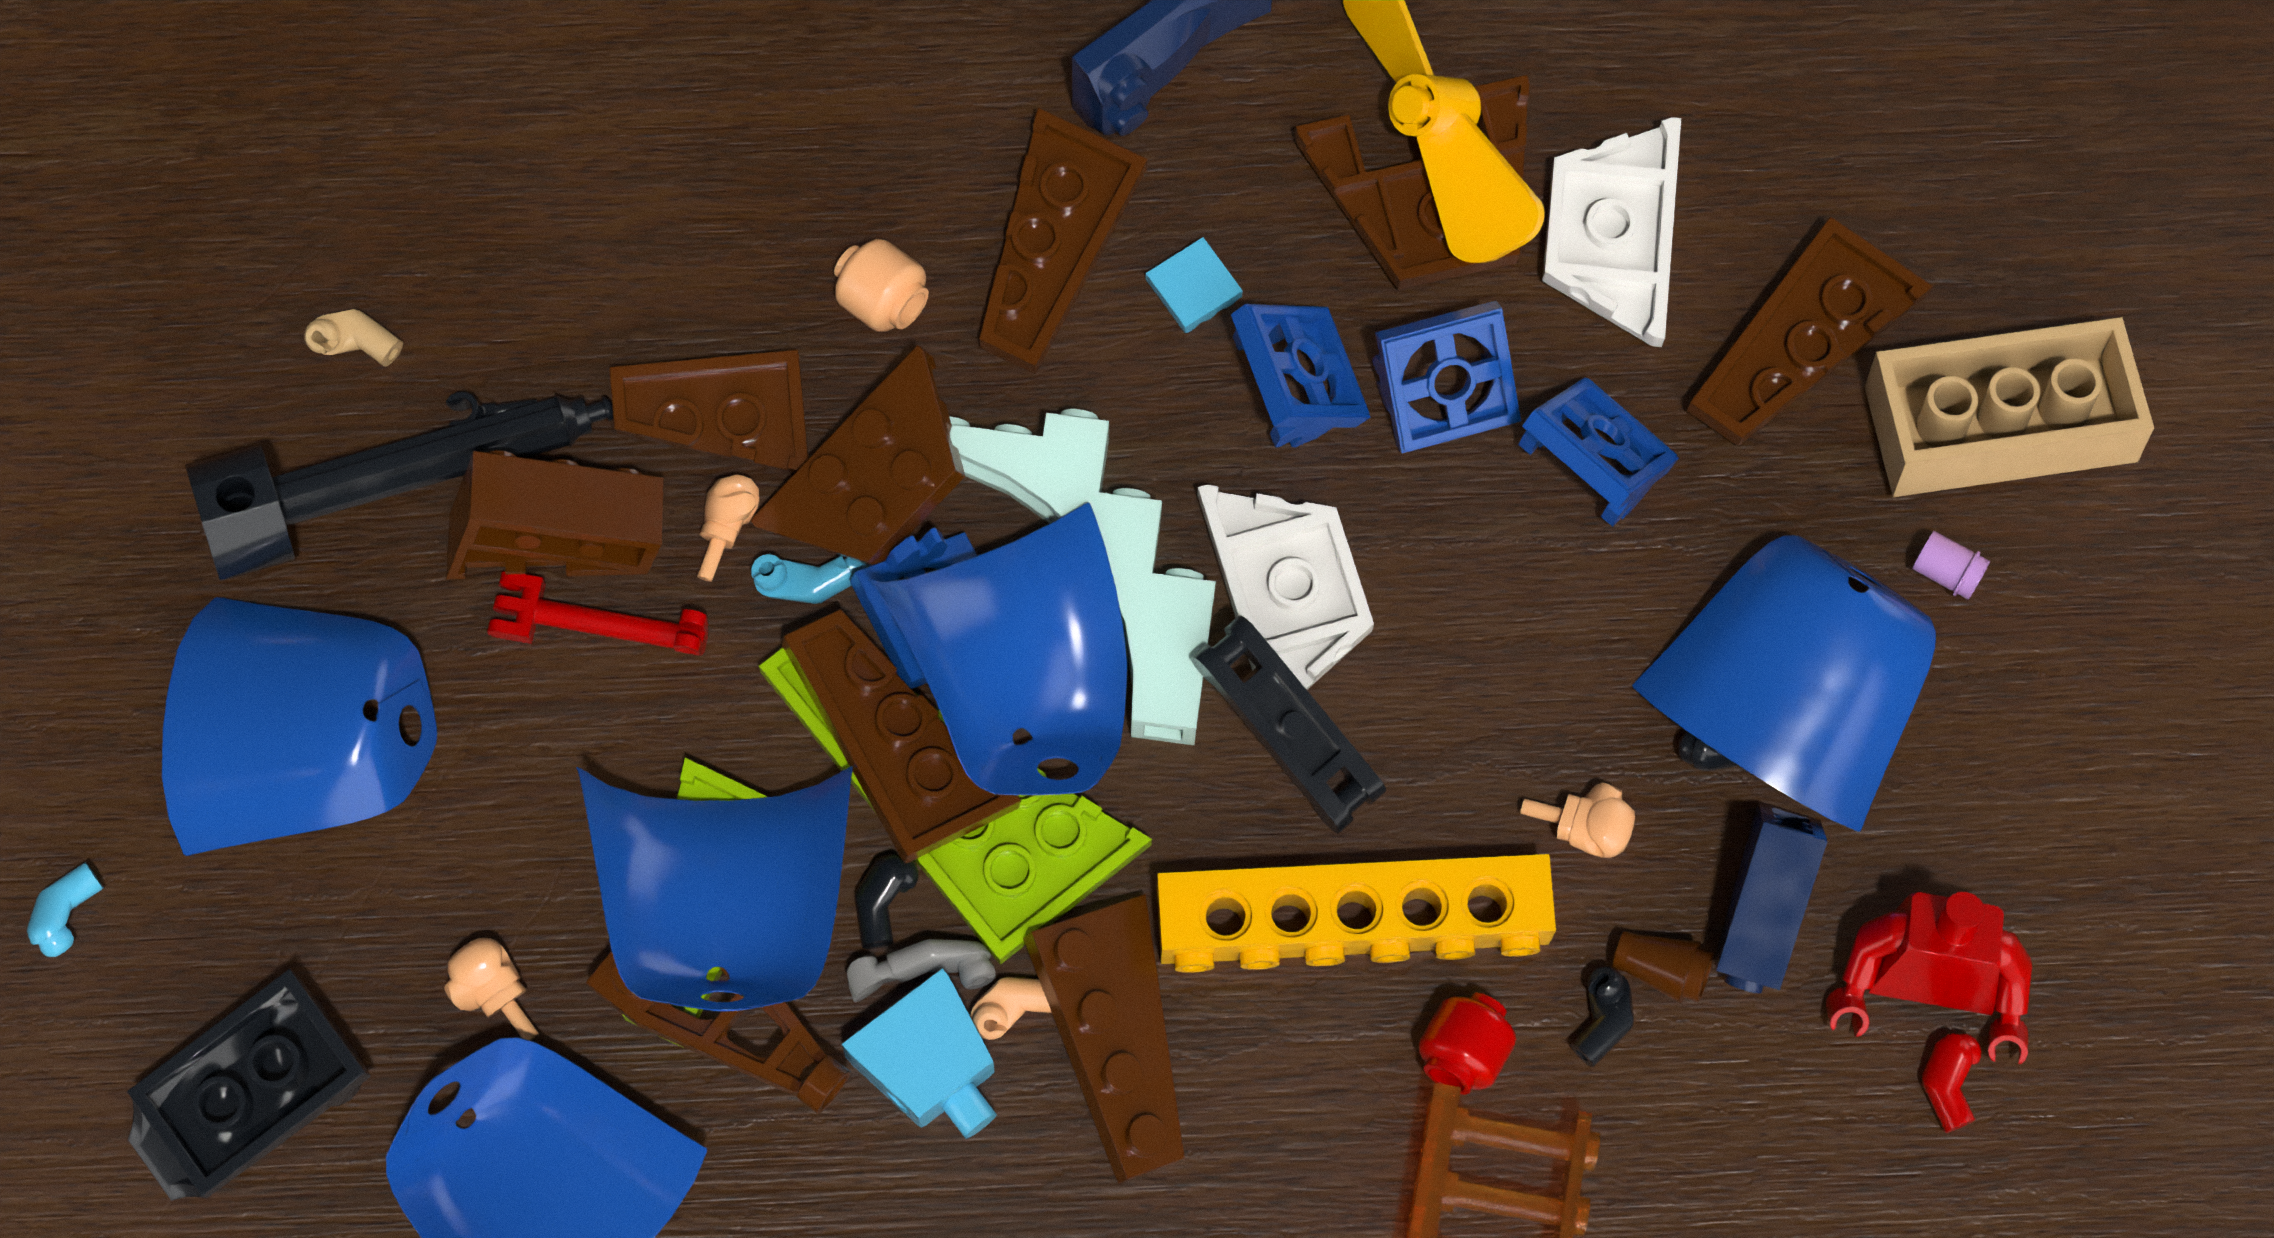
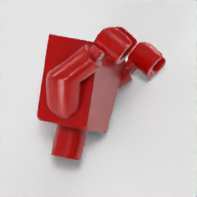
[1826,892,2032,1064]

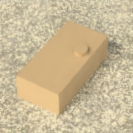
[1865,317,2154,497]

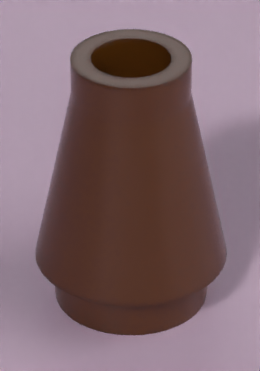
[1612,931,1714,1004]

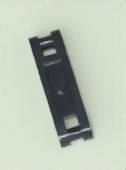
[1191,615,1386,834]

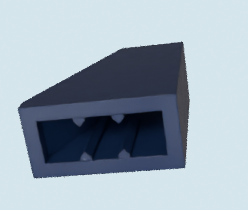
[1714,801,1828,993]

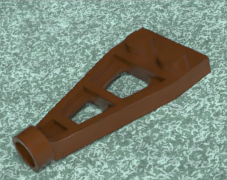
[586,951,851,1114]

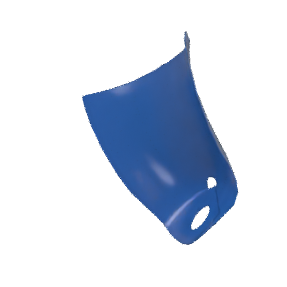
[868,503,1127,795]
[576,766,853,1012]

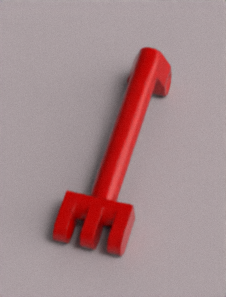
[487,571,708,656]

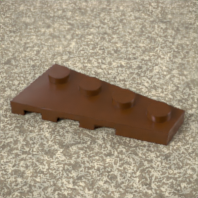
[1687,217,1933,446]

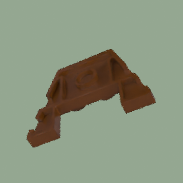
[1295,75,1530,290]

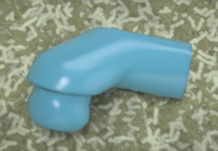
[27,862,104,957]

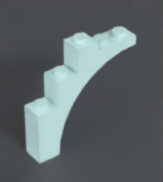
[949,409,1216,745]

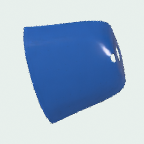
[1632,535,1936,832]
[162,597,437,856]
[386,1037,707,1238]

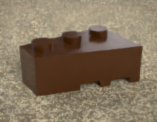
[446,450,664,580]

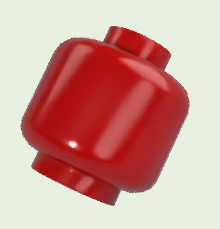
[1419,993,1516,1095]

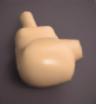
[697,474,760,582]
[1521,782,1635,858]
[444,938,539,1041]

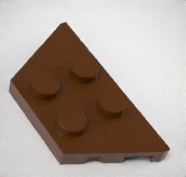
[750,345,965,566]

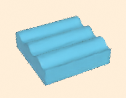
[1145,237,1243,333]

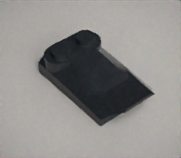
[127,969,371,1201]

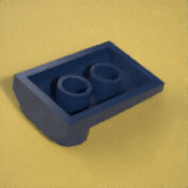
[1072,0,1272,136]

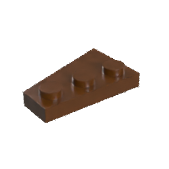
[609,350,809,474]

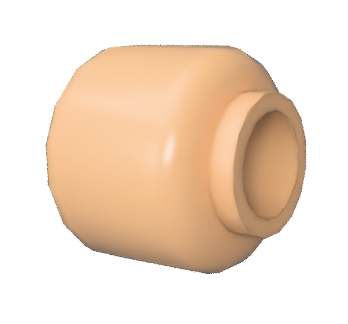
[834,239,929,332]

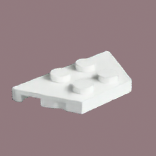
[1542,117,1681,347]
[1197,485,1374,690]

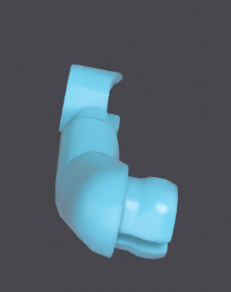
[751,554,886,604]

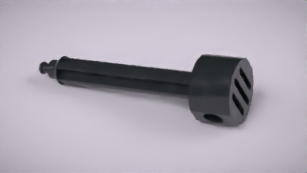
[185,394,614,581]

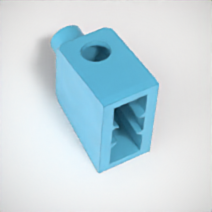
[842,968,997,1139]

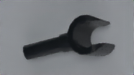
[446,392,537,427]

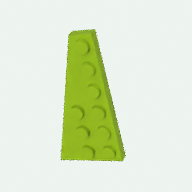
[759,648,1152,965]

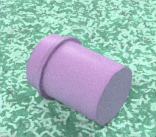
[1912,531,1991,600]

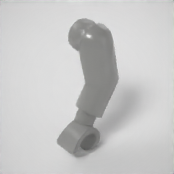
[847,939,996,1002]

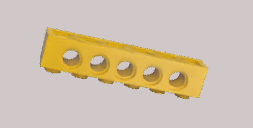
[1156,854,1556,973]

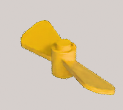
[1343,0,1545,263]

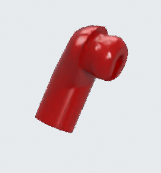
[1922,1033,1981,1133]

